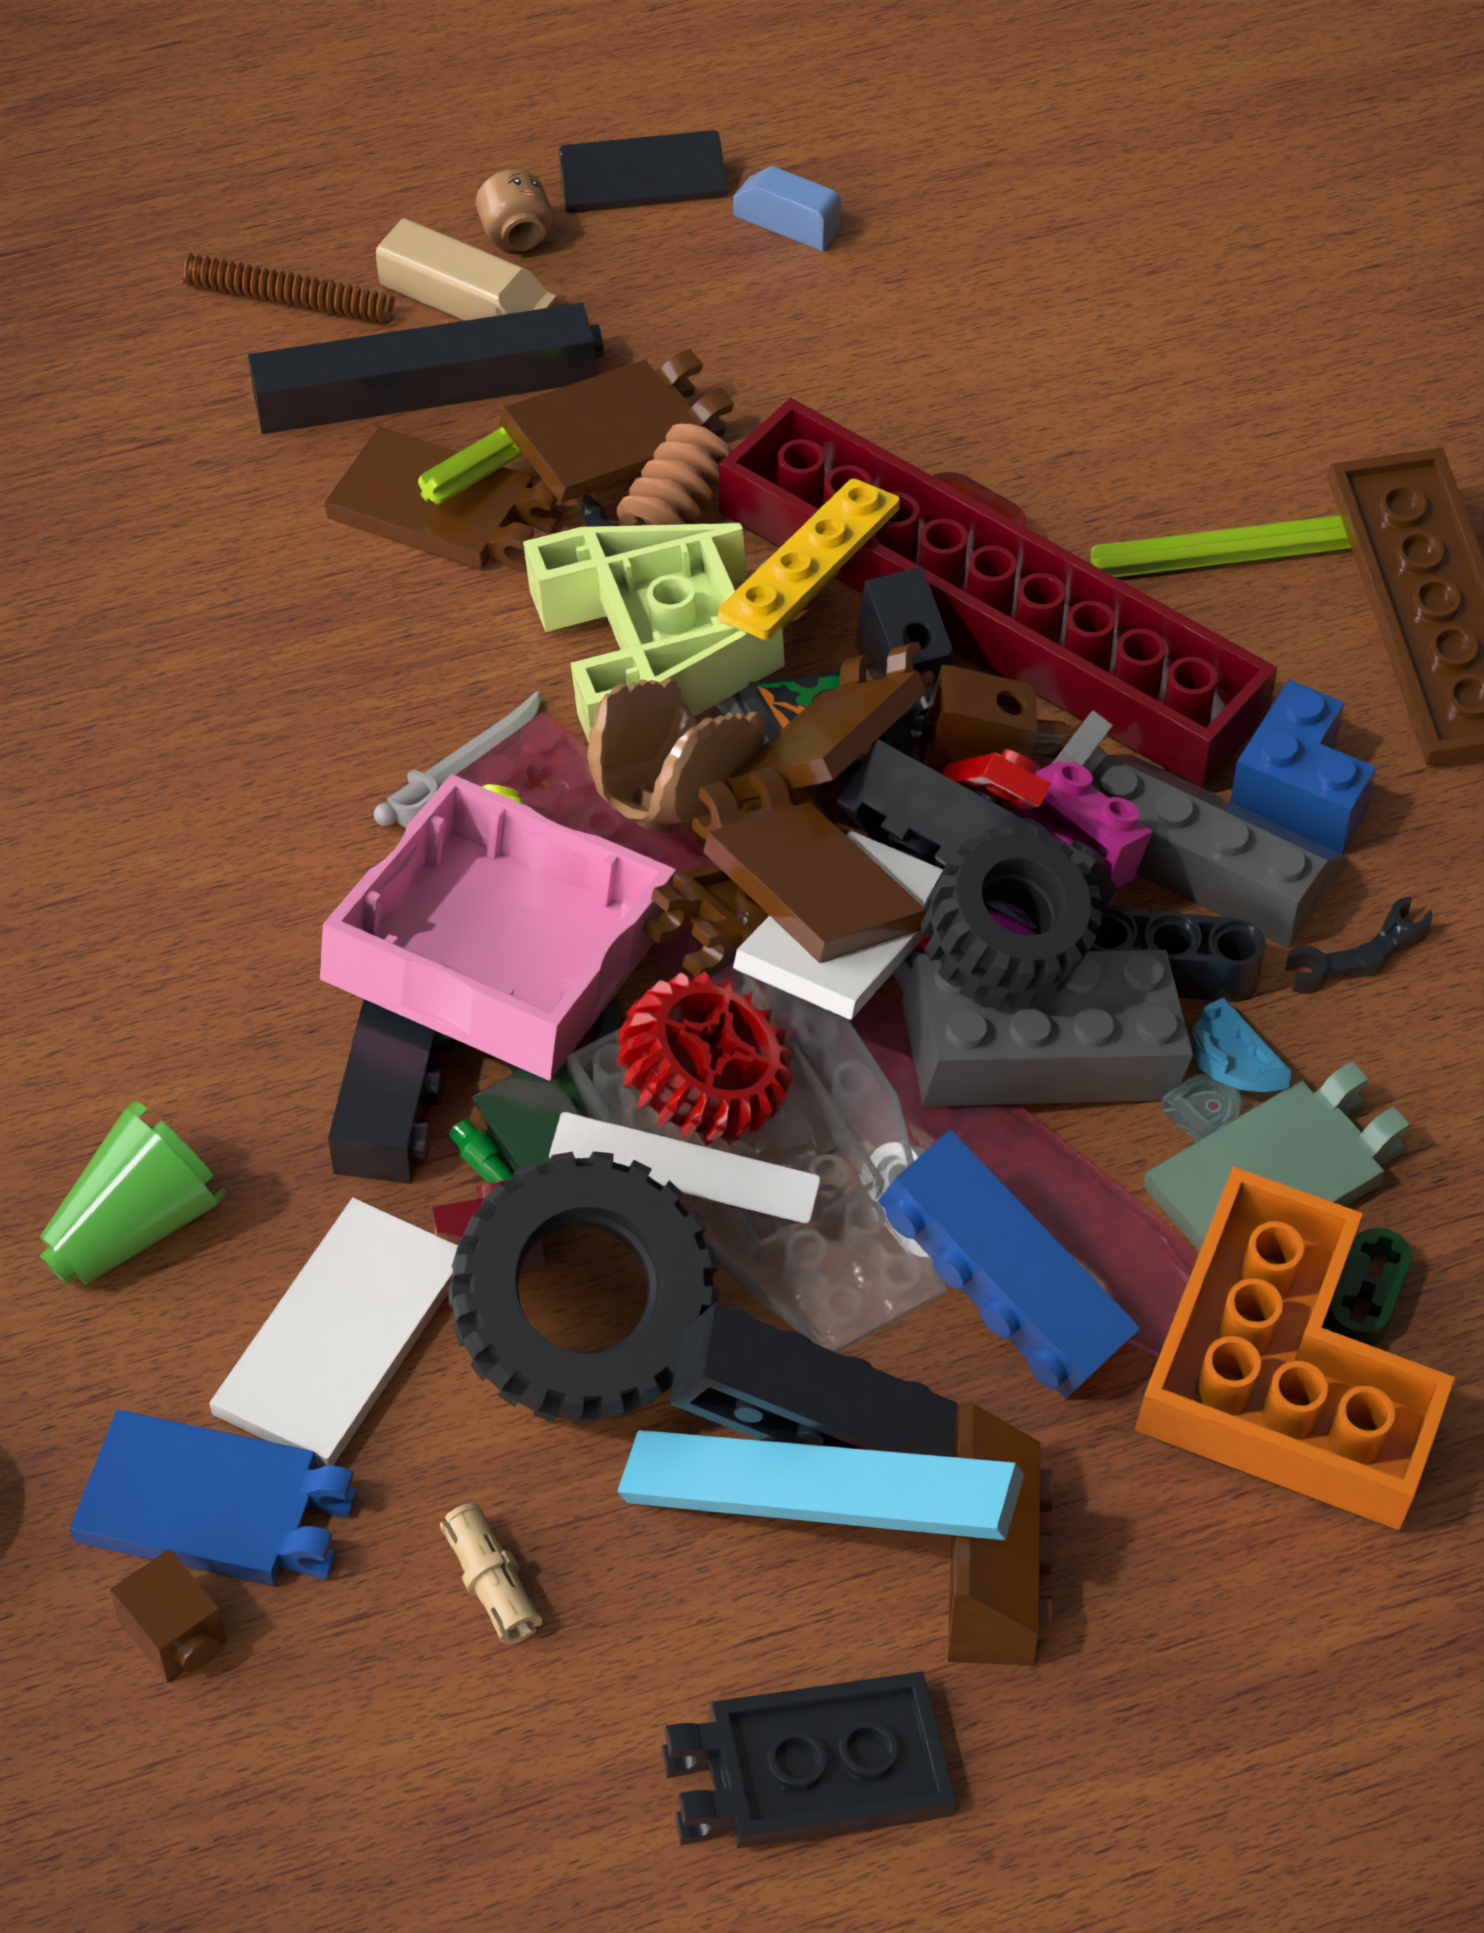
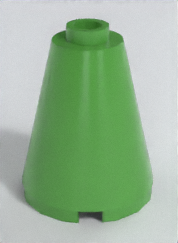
[39,1100,227,1285]

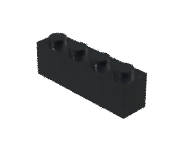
[328,999,456,1184]
[670,1303,957,1457]

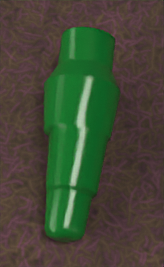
[449,1119,513,1183]

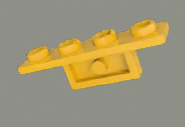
[718,479,900,640]

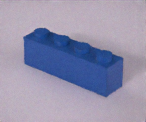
[878,1129,1140,1400]

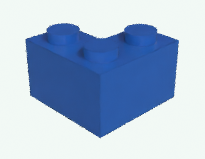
[1231,679,1376,854]

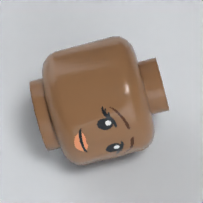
[475,169,553,251]

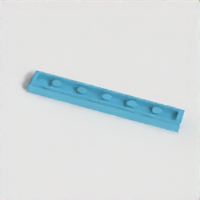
[617,1430,1024,1540]

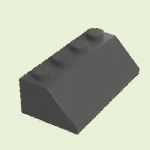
[1091,754,1348,948]

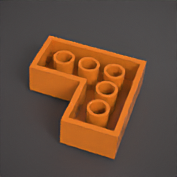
[1134,1166,1455,1530]

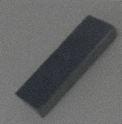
[559,130,727,212]

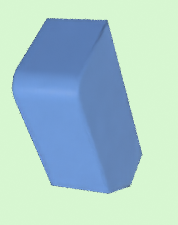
[733,166,841,252]

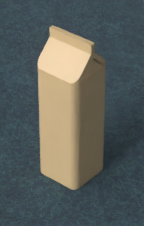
[376,218,557,321]

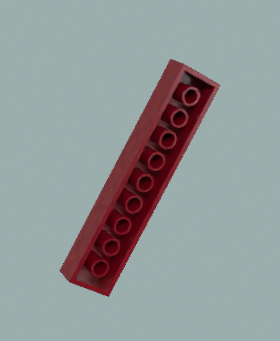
[719,397,1278,788]

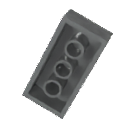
[901,950,1193,1106]

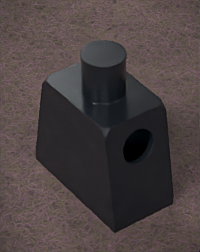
[855,566,954,715]

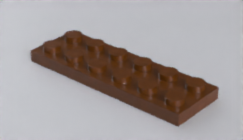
[1327,448,1484,766]

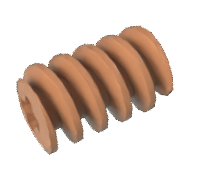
[617,423,733,526]

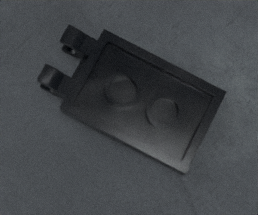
[661,1671,956,1849]

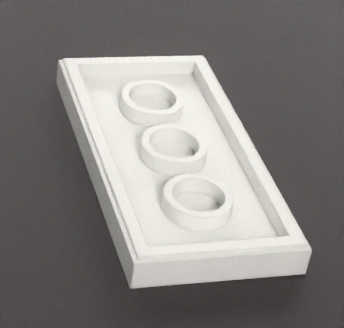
[733,831,943,1019]
[209,1197,458,1467]

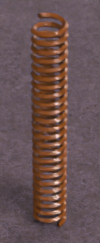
[179,253,395,324]

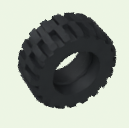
[449,1151,720,1424]

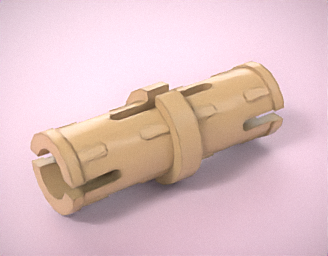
[440,1503,542,1644]

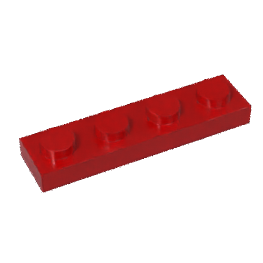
[940,749,1051,812]

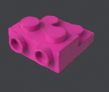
[1014,761,1153,907]

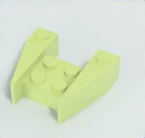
[523,523,785,743]

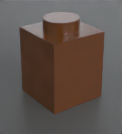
[110,1549,226,1683]

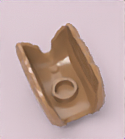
[587,678,767,833]

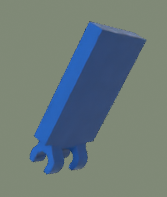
[69,1409,357,1586]

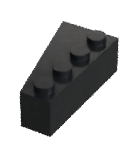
[837,739,1118,932]

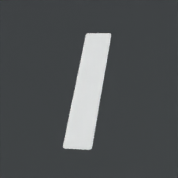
[549,1112,820,1223]

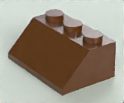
[948,1403,1053,1666]

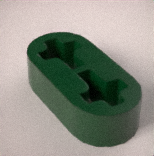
[1327,1227,1411,1347]

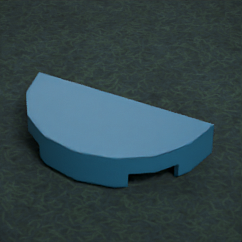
[1191,997,1291,1092]

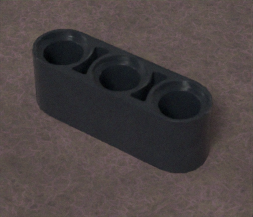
[1089,906,1266,1002]

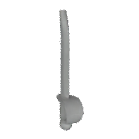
[374,691,543,828]

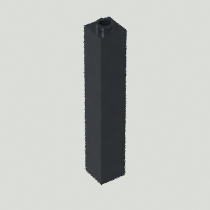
[248,302,604,434]

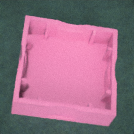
[320,774,676,1081]

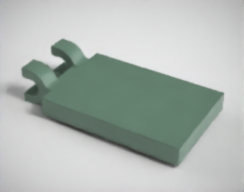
[1143,1061,1410,1252]

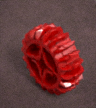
[616,971,795,1146]

